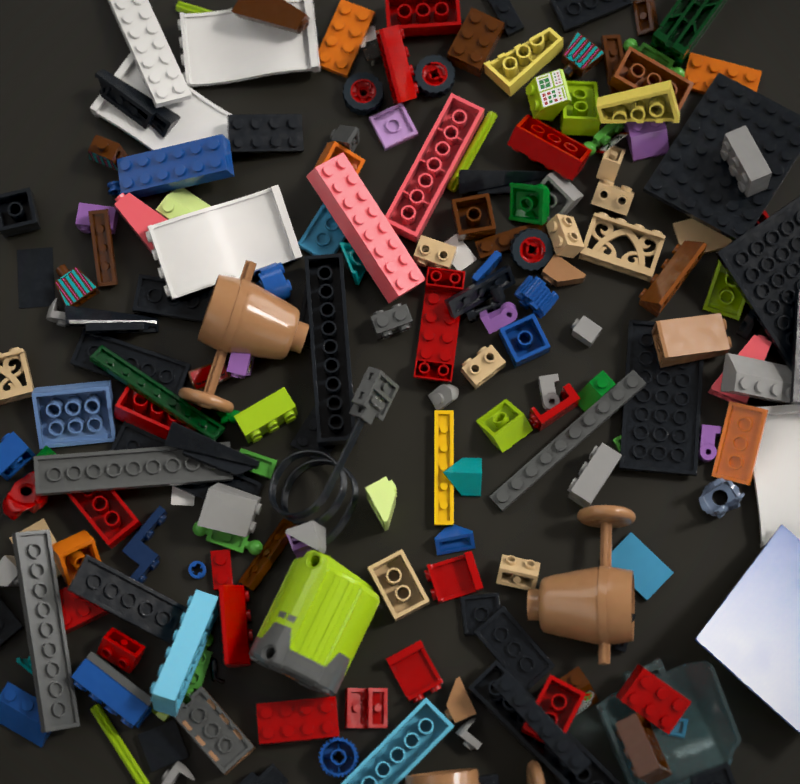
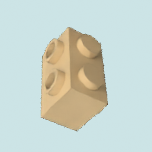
[591,179,635,216]
[545,214,585,258]
[413,235,457,269]
[461,345,506,390]
[496,554,540,590]

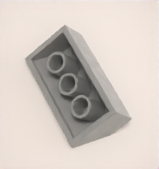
[721,353,792,404]

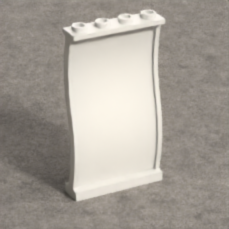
[177,0,321,89]
[90,52,233,151]
[145,185,302,300]
[753,404,800,548]

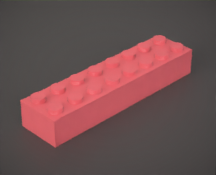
[385,93,485,243]
[306,153,426,303]

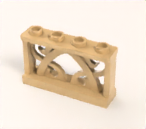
[579,212,666,282]
[0,347,34,405]

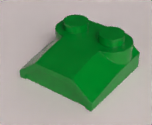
[509,183,550,225]

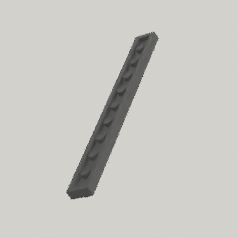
[489,370,646,512]

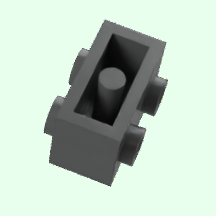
[370,303,413,339]

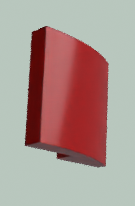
[345,688,388,729]

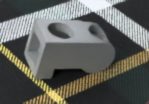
[538,373,560,411]

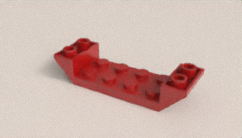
[413,267,466,382]

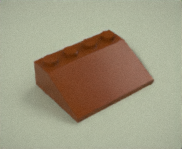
[639,241,707,317]

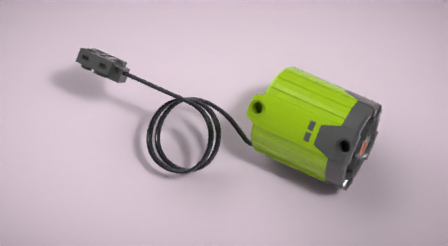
[249,367,400,696]

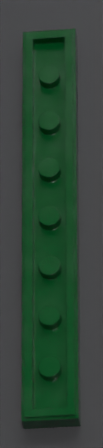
[90,345,225,441]

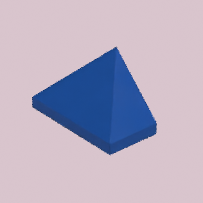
[434,524,475,556]

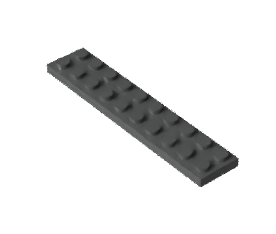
[33,442,233,496]
[11,529,80,733]

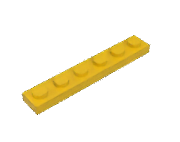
[434,410,454,526]

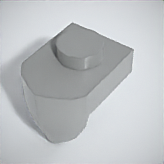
[46,298,65,327]
[428,384,459,410]
[456,718,482,751]
[162,761,195,784]

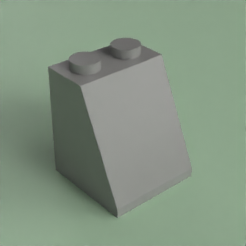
[197,482,262,537]

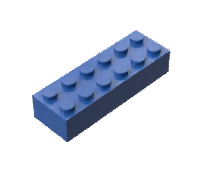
[117,134,234,198]

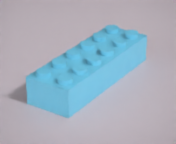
[150,589,219,717]
[341,698,454,784]

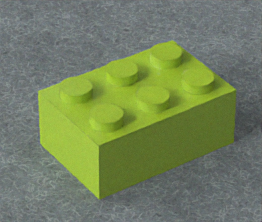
[234,387,298,443]

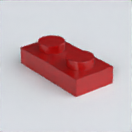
[210,549,234,591]

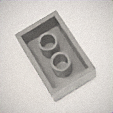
[720,125,772,197]
[567,442,622,508]

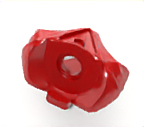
[3,471,48,520]

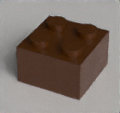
[451,193,496,242]

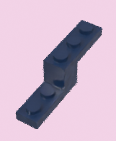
[122,506,168,584]

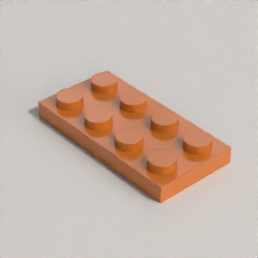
[319,0,375,78]
[685,52,762,94]
[711,401,769,486]

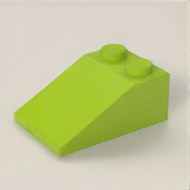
[560,81,601,136]
[703,259,746,320]

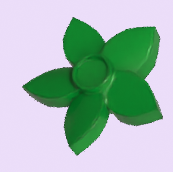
[217,410,240,424]

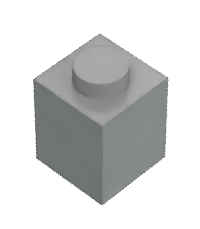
[571,315,602,348]

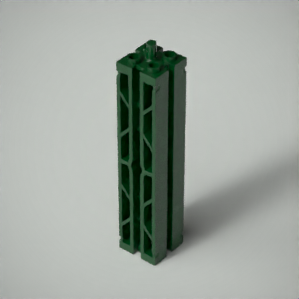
[650,0,728,67]

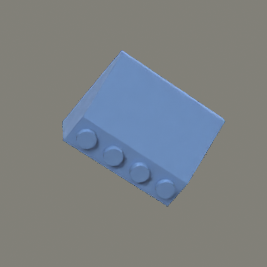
[32,380,116,449]

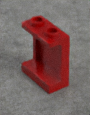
[528,383,580,432]
[424,551,483,604]
[386,640,444,703]

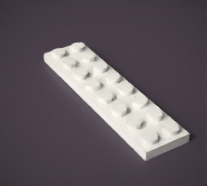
[107,0,191,108]

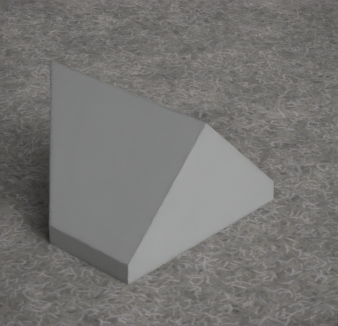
[285,520,326,554]

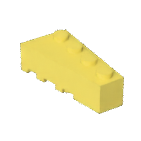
[484,27,564,97]
[596,80,680,124]

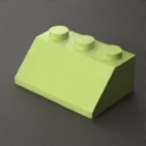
[156,188,211,220]
[365,477,397,531]

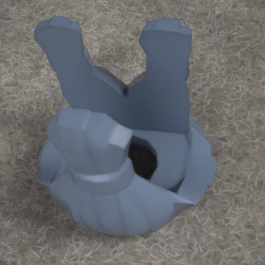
[699,478,745,518]

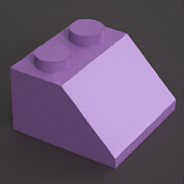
[624,122,669,162]

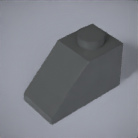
[330,125,360,152]

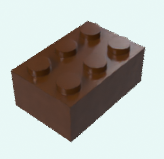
[447,7,505,78]
[615,713,673,784]

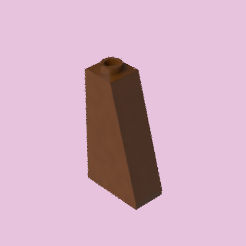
[232,0,310,34]

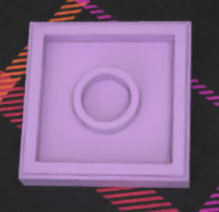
[369,102,418,151]

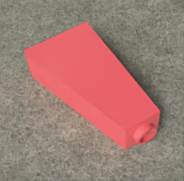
[113,193,167,253]
[708,335,772,405]

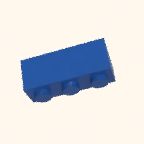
[0,682,52,748]

